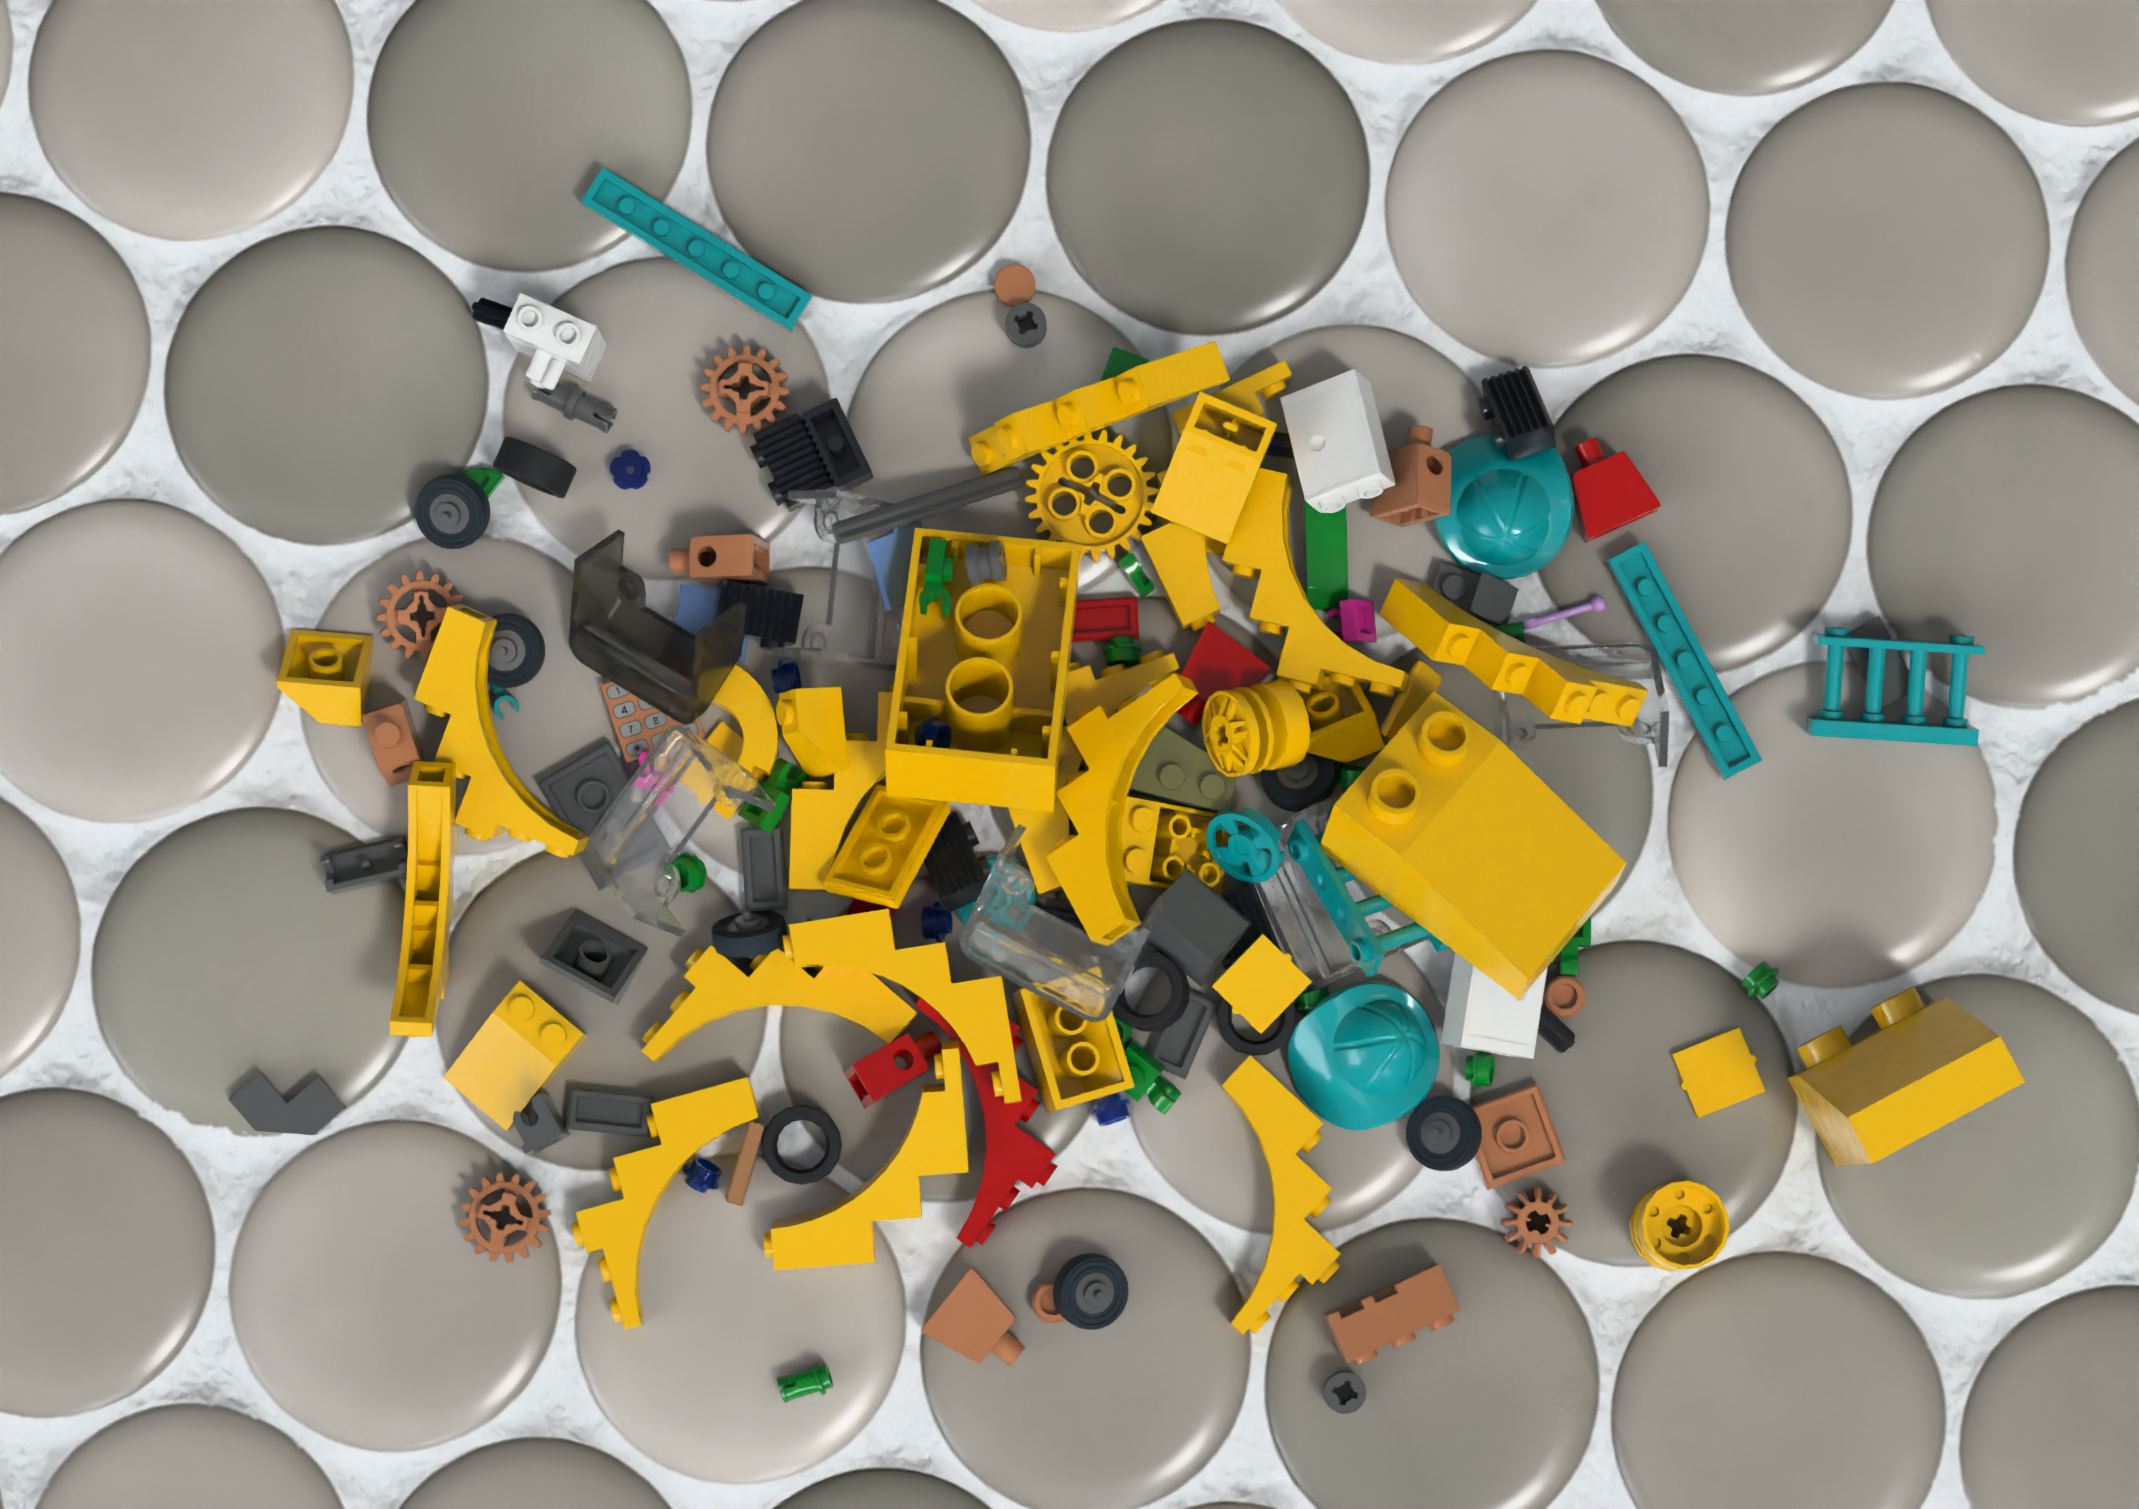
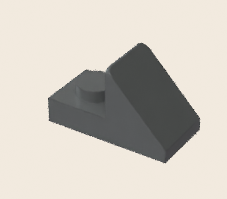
[1432,562,1519,626]

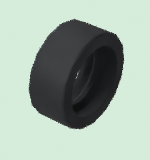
[493,437,577,498]
[1107,950,1190,1032]
[1216,997,1296,1056]
[761,1105,842,1185]

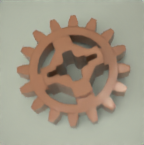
[700,345,790,436]
[376,570,463,661]
[459,1172,551,1263]

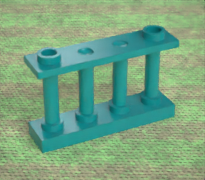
[1806,627,1985,746]
[1287,819,1450,978]

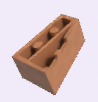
[1323,1264,1460,1365]

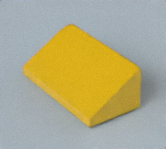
[1379,660,1442,742]

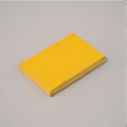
[822,784,952,909]

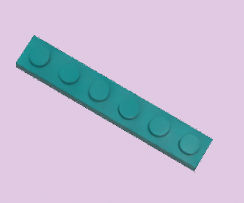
[581,167,813,332]
[1607,541,1762,780]

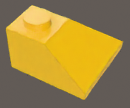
[277,629,374,726]
[1298,675,1384,763]
[776,687,849,780]

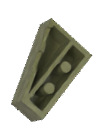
[1129,726,1236,813]

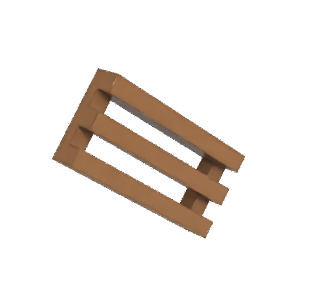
[725,1122,766,1206]

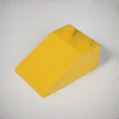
[443,980,588,1131]

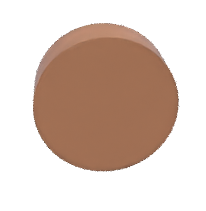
[994,264,1035,307]
[1543,976,1586,1018]
[1032,1281,1065,1323]

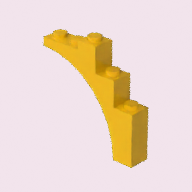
[968,341,1230,476]
[1222,468,1410,697]
[1379,578,1649,727]
[414,604,590,858]
[1007,650,1179,896]
[1046,673,1198,946]
[789,685,894,892]
[389,761,458,1037]
[641,945,918,1063]
[1220,1055,1341,1335]
[571,1077,761,1329]

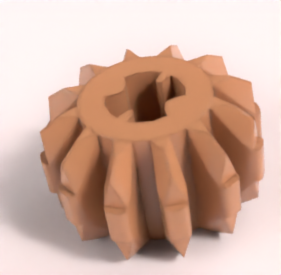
[1500,1187,1573,1258]

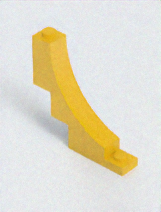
[1140,360,1292,632]
[783,909,1022,1104]
[764,1041,969,1270]

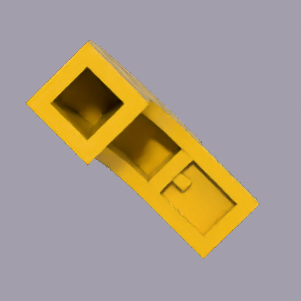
[698,655,779,808]

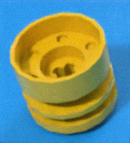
[1202,681,1310,777]
[1629,1181,1730,1272]

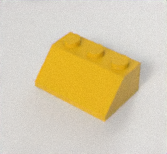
[1011,967,1135,1114]

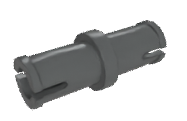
[532,383,618,433]

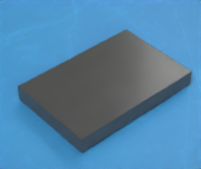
[537,741,672,891]

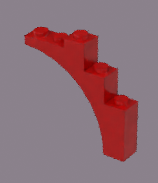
[915,980,1058,1248]

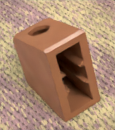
[1370,425,1452,527]
[669,534,770,585]
[362,699,426,786]
[921,1268,1026,1366]

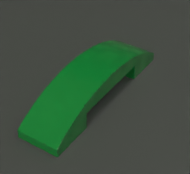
[1303,495,1348,610]

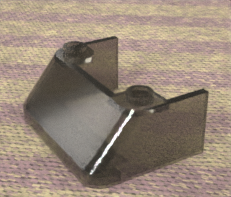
[569,529,746,725]

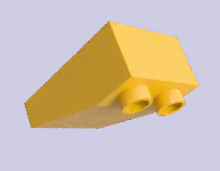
[885,528,1081,812]
[1320,691,1626,1000]
[1787,986,2025,1166]

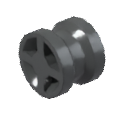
[1005,302,1047,348]
[965,540,1007,585]
[1323,1371,1366,1414]

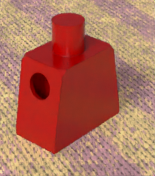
[1570,437,1661,543]
[1176,622,1272,727]
[844,1031,942,1109]

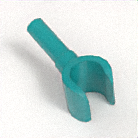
[489,683,519,719]

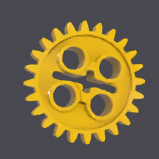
[1025,429,1159,564]

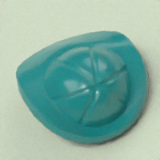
[1433,432,1574,580]
[1288,981,1440,1130]

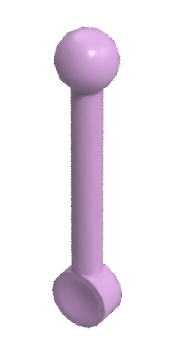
[1522,596,1606,630]

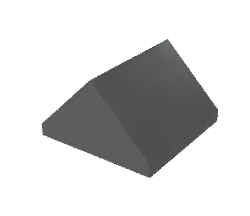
[1138,869,1252,987]
[539,909,648,1005]

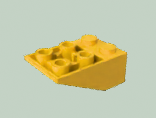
[1151,391,1277,544]
[1121,796,1230,896]

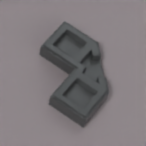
[228,1072,347,1135]

